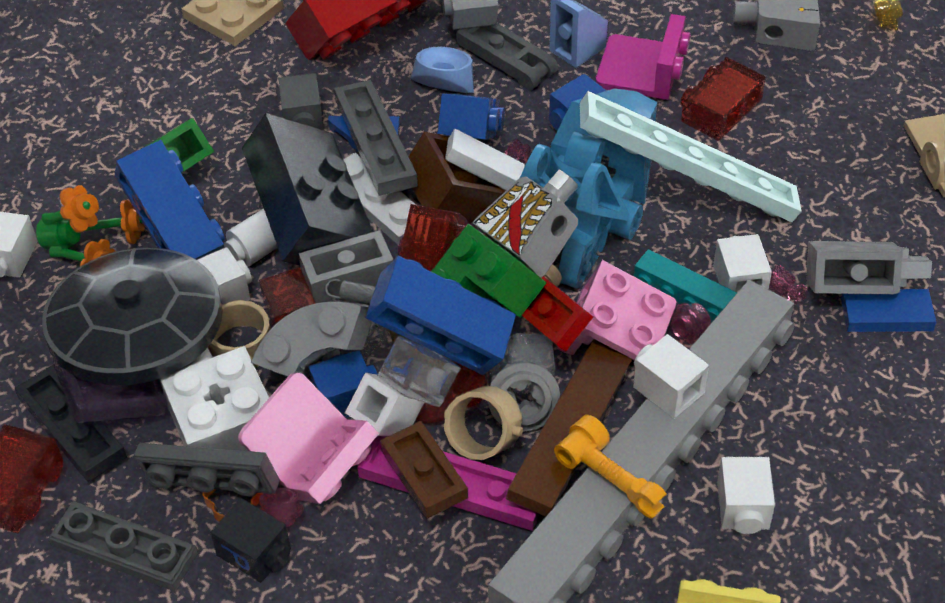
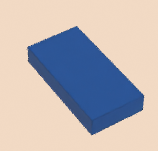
[841,289,936,332]

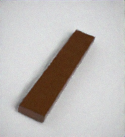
[506,339,634,516]

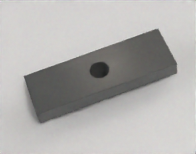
[133,443,280,496]
[48,501,198,592]

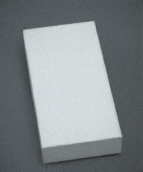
[445,129,525,190]

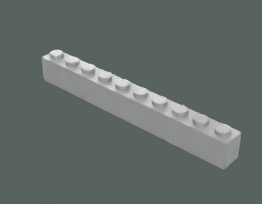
[488,280,795,603]

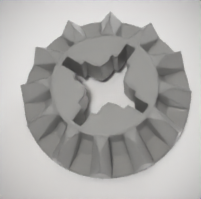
[488,360,560,432]

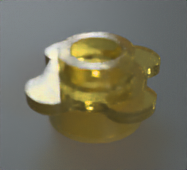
[873,0,903,31]

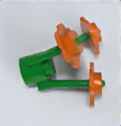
[36,185,145,266]

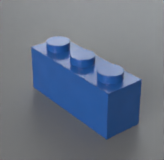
[115,140,225,260]
[365,255,516,375]

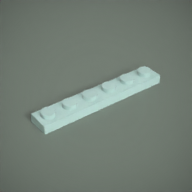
[580,91,802,222]

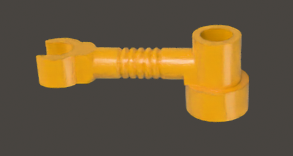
[554,415,667,518]

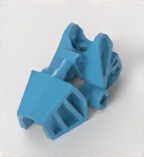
[520,88,657,289]

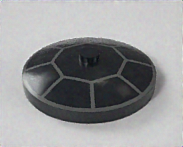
[42,248,223,386]

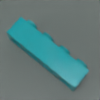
[634,249,737,323]

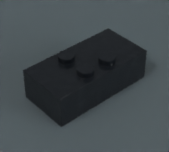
[242,113,373,266]

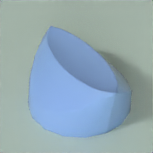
[411,47,474,93]

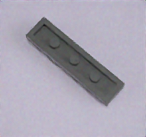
[334,80,418,196]

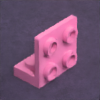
[557,260,677,360]

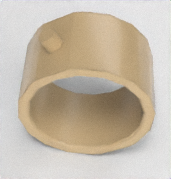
[208,300,271,368]
[444,386,523,460]

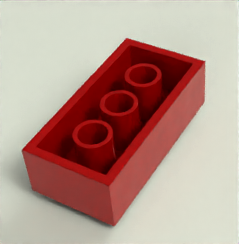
[285,0,427,60]

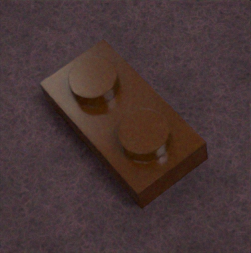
[380,421,468,519]

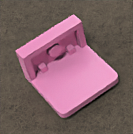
[238,373,379,504]

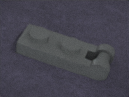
[457,23,558,91]

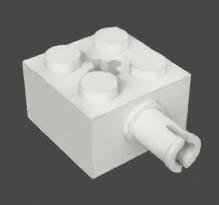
[160,346,269,451]

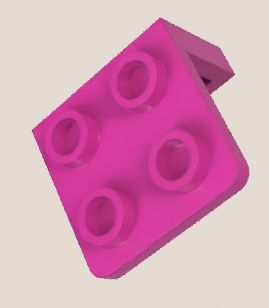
[596,14,691,100]

